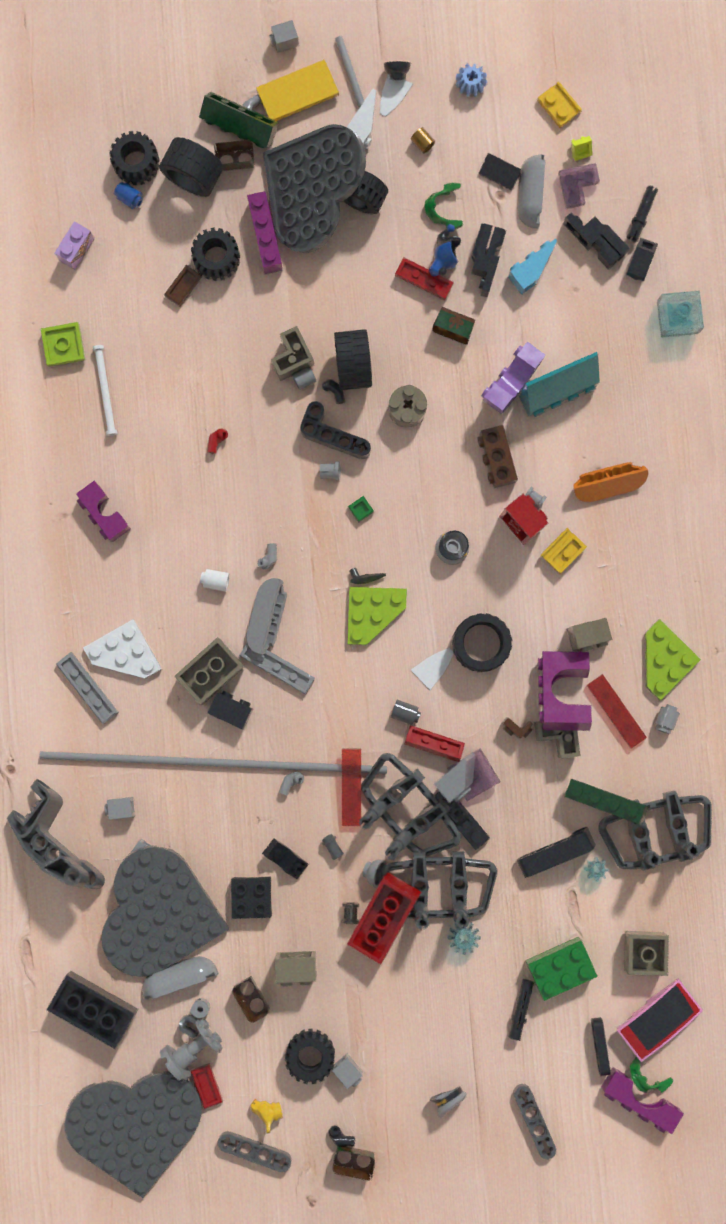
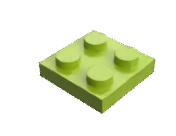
[41,322,86,367]

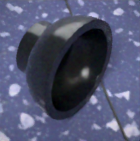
[384,61,411,80]

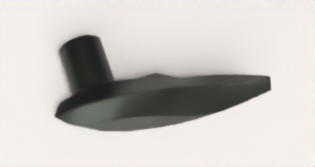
[349,568,386,584]

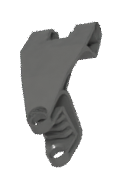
[6,779,105,889]

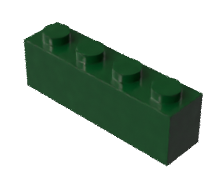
[199,92,279,148]
[565,779,648,825]

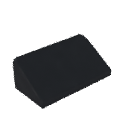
[479,153,521,191]

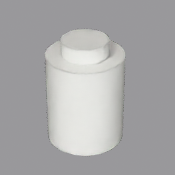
[200,569,230,592]

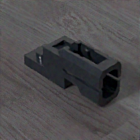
[563,213,630,270]
[471,223,506,298]
[434,791,490,850]

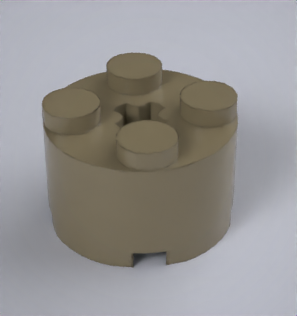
[389,385,427,427]

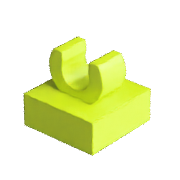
[571,136,593,161]

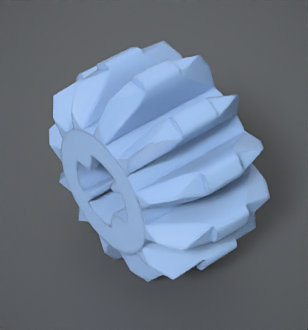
[456,63,487,97]

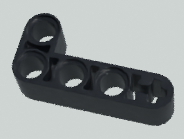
[300,401,371,459]
[517,827,596,878]

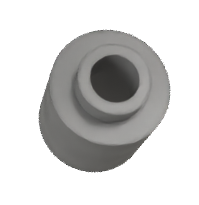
[655,704,680,734]

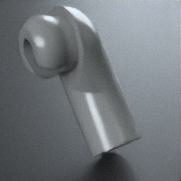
[242,95,262,110]
[257,543,277,570]
[279,772,304,796]

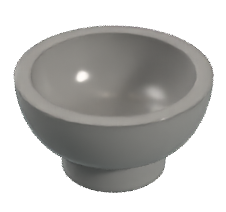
[363,860,387,888]

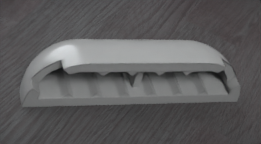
[518,155,545,229]
[246,578,287,654]
[142,956,218,1000]

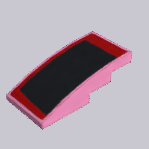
[617,978,703,1062]

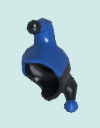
[429,224,461,277]

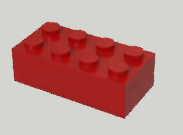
[347,872,421,965]

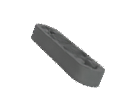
[514,1084,556,1159]
[218,1131,292,1172]

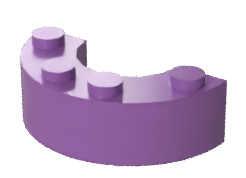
[481,341,546,414]

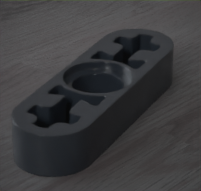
[591,1017,611,1076]

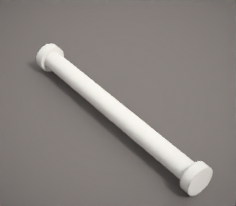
[92,345,118,436]

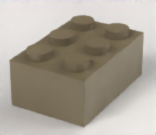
[174,637,245,705]

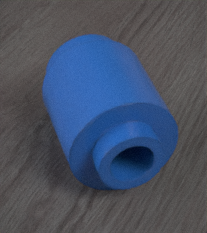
[114,182,143,209]

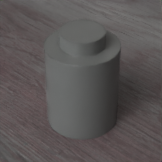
[391,699,421,725]

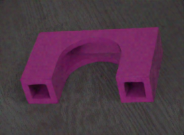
[538,651,592,731]

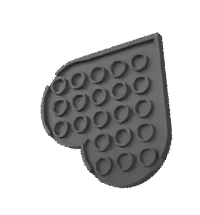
[263,124,366,253]
[102,846,229,977]
[65,1071,202,1198]

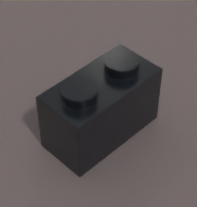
[208,690,253,730]

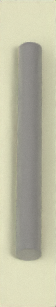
[335,36,364,108]

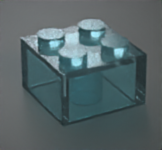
[657,291,704,337]

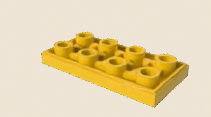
[256,59,339,121]

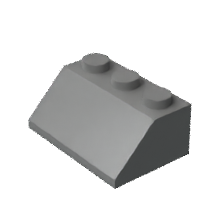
[434,752,475,803]

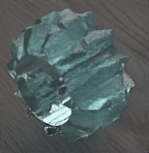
[447,922,481,955]

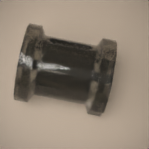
[342,902,360,924]

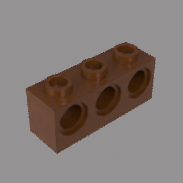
[477,425,518,488]

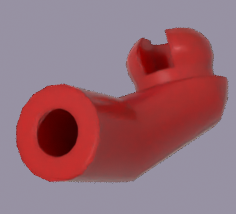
[207,429,228,454]

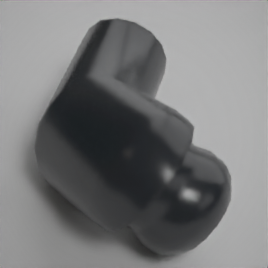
[322,379,345,404]
[328,1125,355,1146]

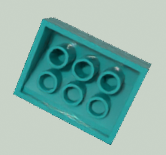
[519,352,600,417]

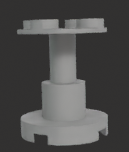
[160,1018,223,1082]

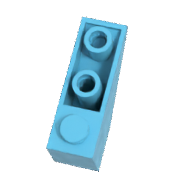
[508,238,557,295]

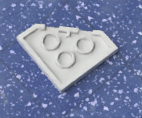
[83,619,162,679]

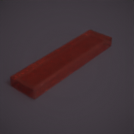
[586,674,647,749]
[342,748,361,826]

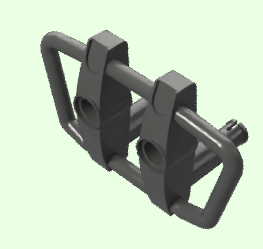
[359,753,461,860]
[598,790,712,871]
[381,851,497,929]

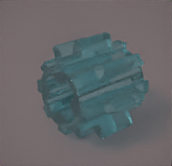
[584,857,609,882]

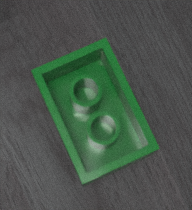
[525,937,598,1001]

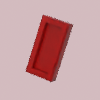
[191,1063,223,1109]

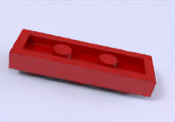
[395,257,454,300]
[404,725,465,762]

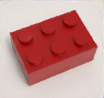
[499,493,548,545]

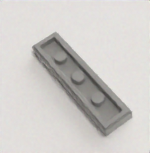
[239,643,315,695]
[56,652,119,724]

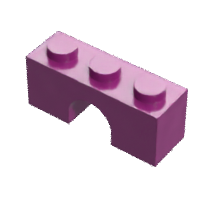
[76,480,131,542]

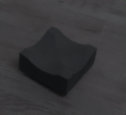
[231,876,272,919]

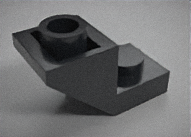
[626,238,658,281]
[262,838,309,879]

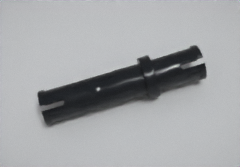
[627,186,658,242]
[508,979,535,1041]

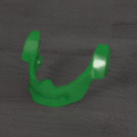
[424,183,463,229]
[630,1056,673,1093]

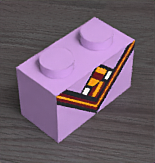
[55,221,95,270]

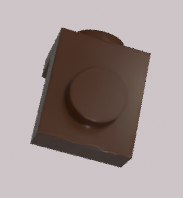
[502,717,533,739]

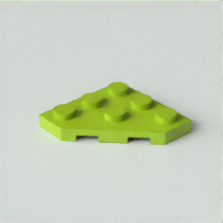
[348,587,407,645]
[645,619,701,700]

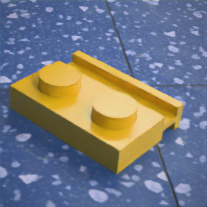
[537,81,582,128]
[540,528,587,574]

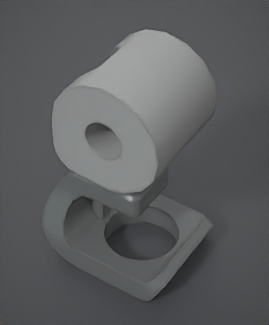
[179,998,210,1038]

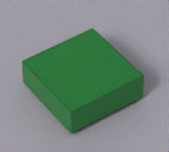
[348,496,374,523]

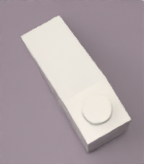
[347,89,376,149]

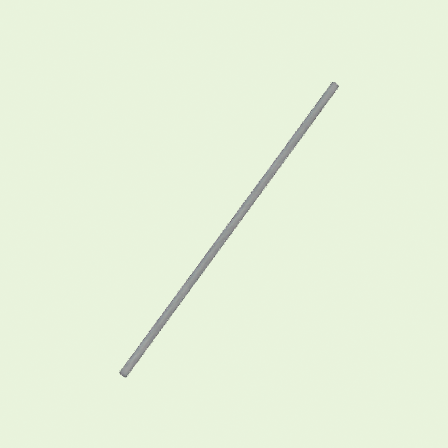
[40,751,387,774]

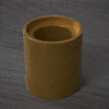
[411,127,436,154]

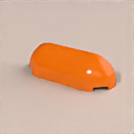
[573,462,648,502]

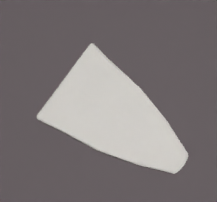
[380,74,413,116]
[411,648,454,690]

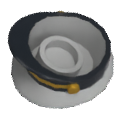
[435,530,470,565]
[429,1086,467,1118]

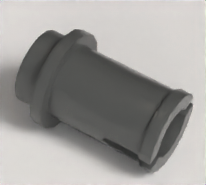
[322,834,344,860]

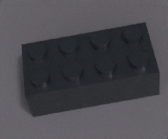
[46,971,138,1049]

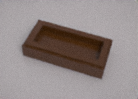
[164,265,202,307]

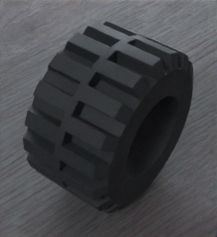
[109,131,160,185]
[344,171,389,214]
[191,228,240,281]
[285,1029,335,1084]

